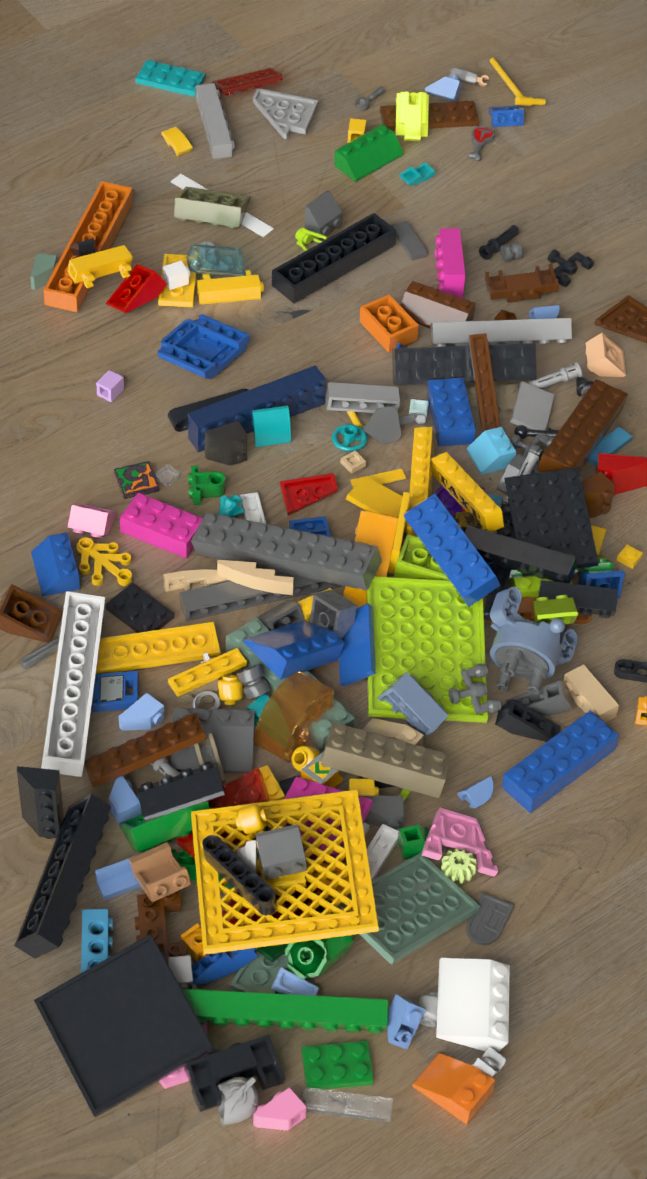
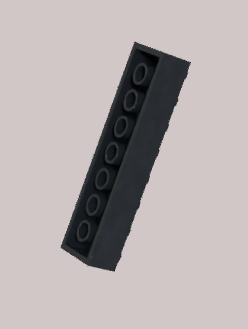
[272,213,396,304]
[392,343,536,384]
[14,794,111,959]

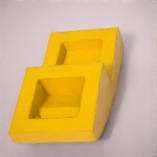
[161,127,193,156]

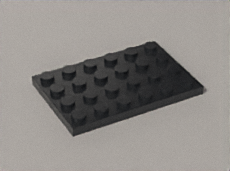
[504,467,599,576]

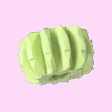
[441,848,477,884]

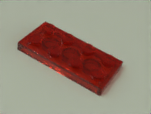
[213,68,283,95]

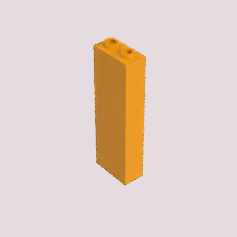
[343,510,398,608]

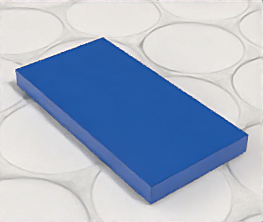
[339,604,376,687]

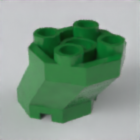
[285,913,355,979]

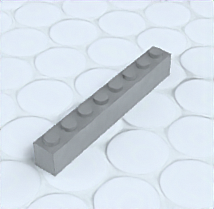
[431,318,572,347]

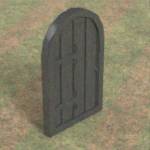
[466,893,514,945]

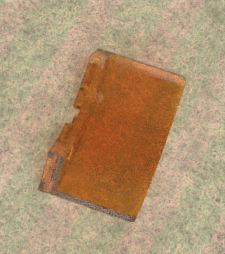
[254,672,334,763]

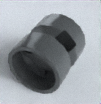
[236,664,271,700]

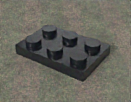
[105,583,174,633]

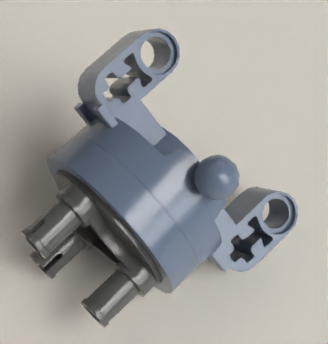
[490,587,578,694]

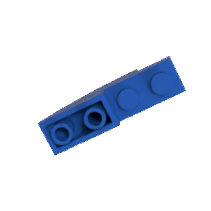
[191,948,257,985]

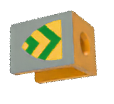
[301,751,343,788]

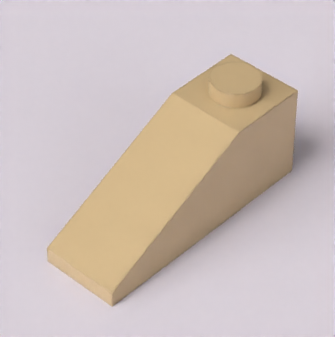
[362,718,424,746]

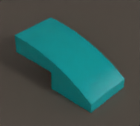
[399,162,436,186]

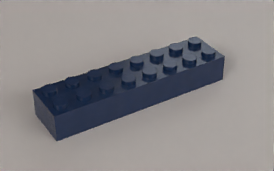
[188,365,326,452]

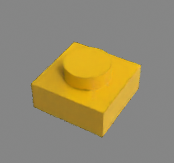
[617,544,643,569]

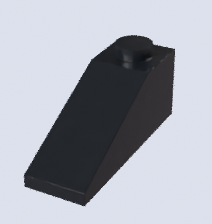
[495,699,561,742]

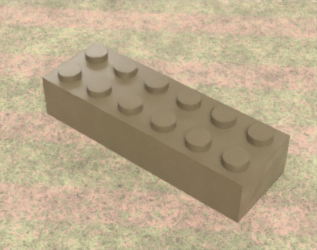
[321,722,450,798]

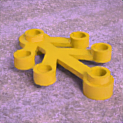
[76,537,132,586]

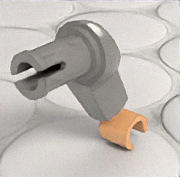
[448,68,489,86]

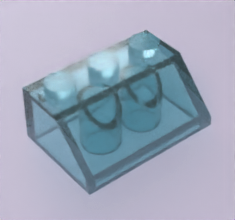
[186,244,246,276]

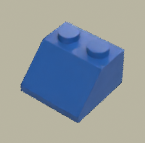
[578,569,625,598]

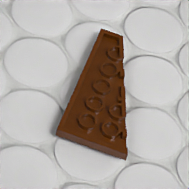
[595,295,647,343]

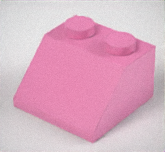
[68,504,117,538]

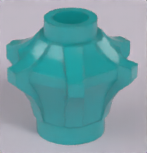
[217,494,245,517]

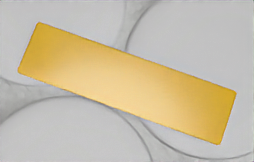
[350,469,406,488]

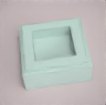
[409,399,429,418]

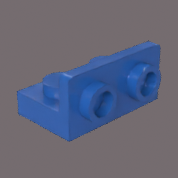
[489,106,524,127]

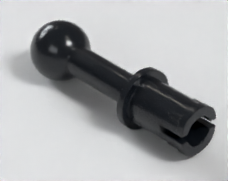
[514,425,560,439]

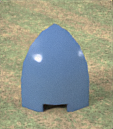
[528,305,560,319]
[457,776,493,808]

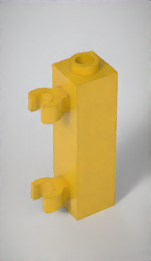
[67,245,133,288]
[197,269,264,304]

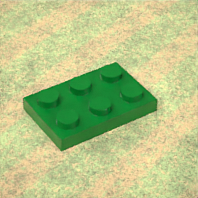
[301,1041,373,1091]

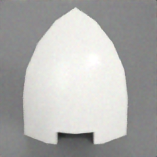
[237,840,258,873]

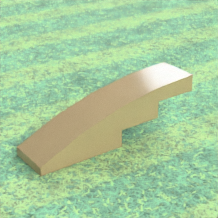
[217,560,294,595]
[163,569,230,592]

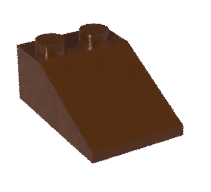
[582,471,615,518]
[0,584,63,643]

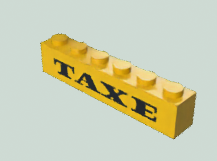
[431,452,504,532]

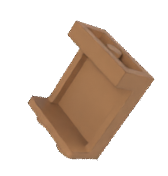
[128,842,191,902]

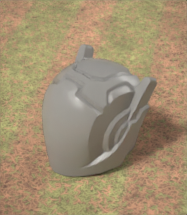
[218,1077,259,1125]

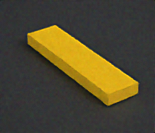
[168,648,247,697]

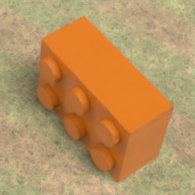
[360,294,419,353]

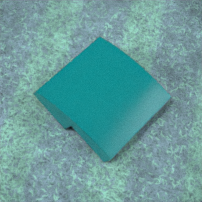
[252,406,291,447]

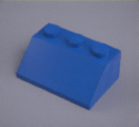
[31,533,80,597]

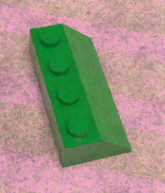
[334,124,404,182]
[119,801,210,853]

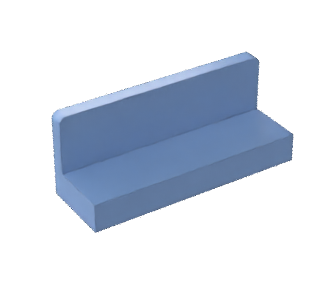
[95,856,141,901]

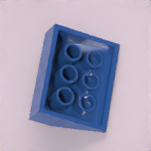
[243,621,345,680]

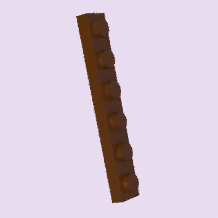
[468,333,500,433]

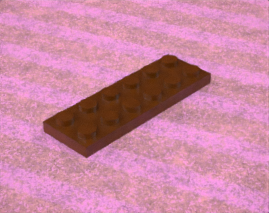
[380,101,479,131]
[84,712,207,788]

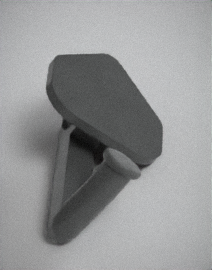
[362,406,426,444]

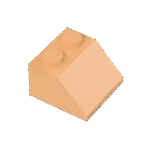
[586,333,626,377]

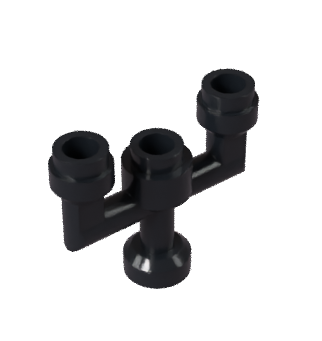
[548,249,594,287]

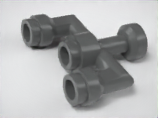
[511,432,555,464]
[449,664,501,715]

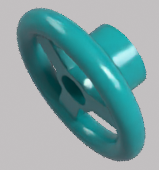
[332,424,368,452]

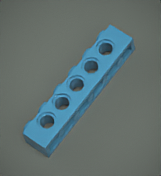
[81,909,113,973]

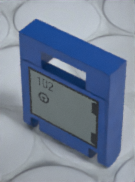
[91,671,139,712]

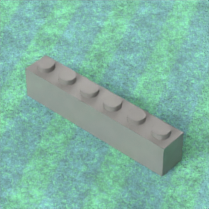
[196,83,235,159]

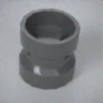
[500,242,522,262]

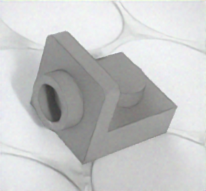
[473,1047,507,1078]

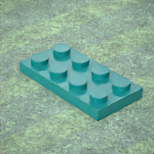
[136,60,206,97]

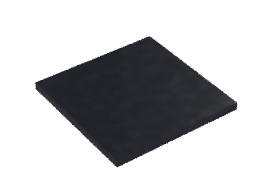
[34,934,214,1118]

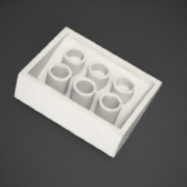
[436,958,510,1052]

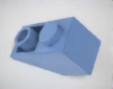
[109,776,141,824]
[387,994,426,1049]

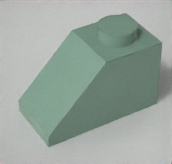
[30,253,58,290]

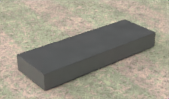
[391,221,427,260]

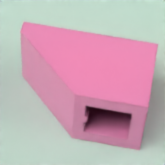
[253,1088,306,1130]

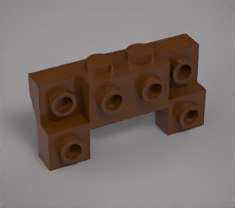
[485,264,559,302]
[134,890,187,964]

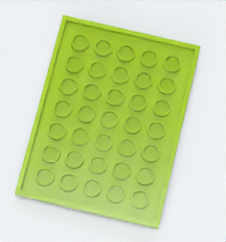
[366,576,488,723]

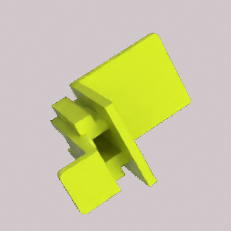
[395,92,429,141]

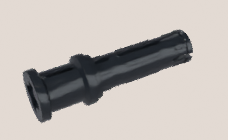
[479,225,519,260]

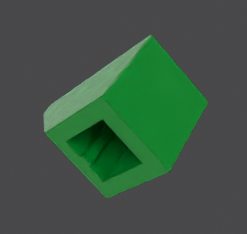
[397,825,443,859]

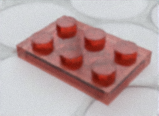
[208,768,270,809]

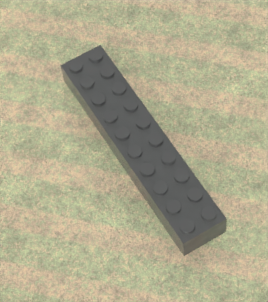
[191,512,382,590]

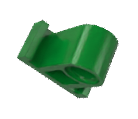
[188,465,225,506]

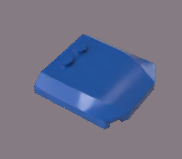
[158,314,250,379]

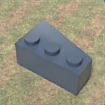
[377,672,448,736]

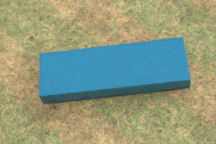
[588,427,632,467]

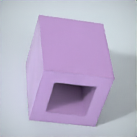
[96,370,124,402]

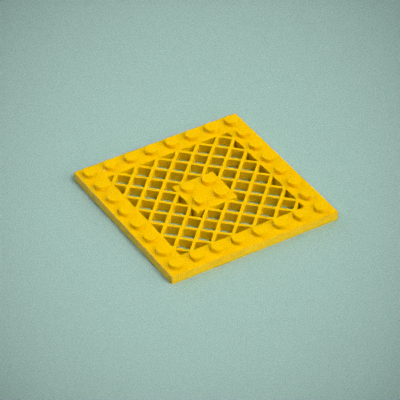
[191,790,379,955]

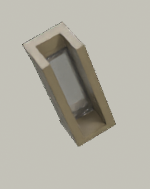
[194,733,226,784]

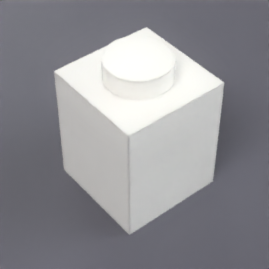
[163,261,190,290]

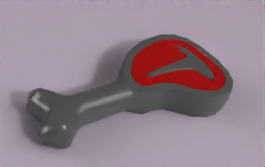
[468,126,495,161]

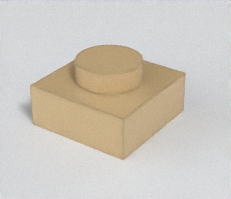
[340,451,366,474]

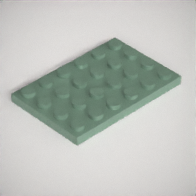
[337,853,480,965]

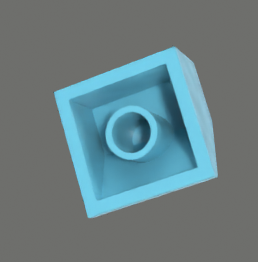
[467,427,516,475]

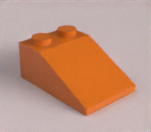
[412,1053,495,1124]

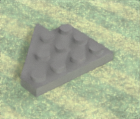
[253,88,318,140]

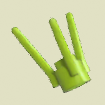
[295,227,327,251]

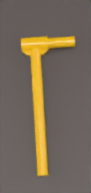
[489,58,546,106]

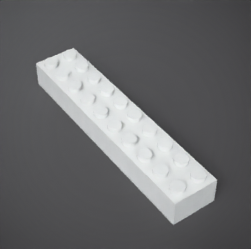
[41,591,105,777]

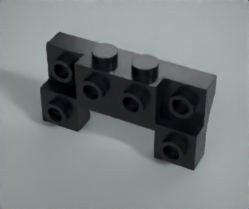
[184,1035,285,1112]

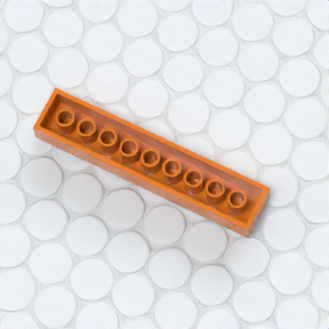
[43,181,133,312]

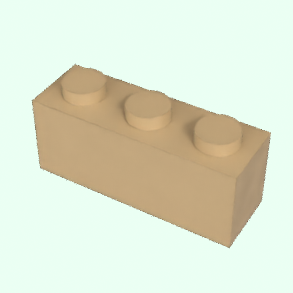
[563,665,619,723]

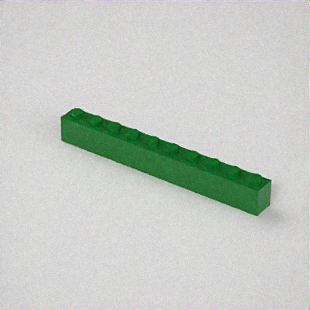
[182,989,388,1034]

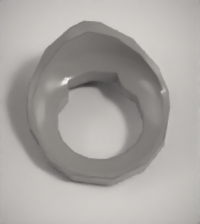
[192,690,220,709]

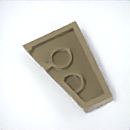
[466,384,518,411]

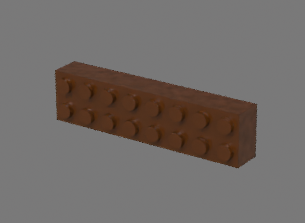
[537,379,628,472]

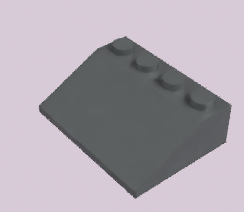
[171,708,255,774]

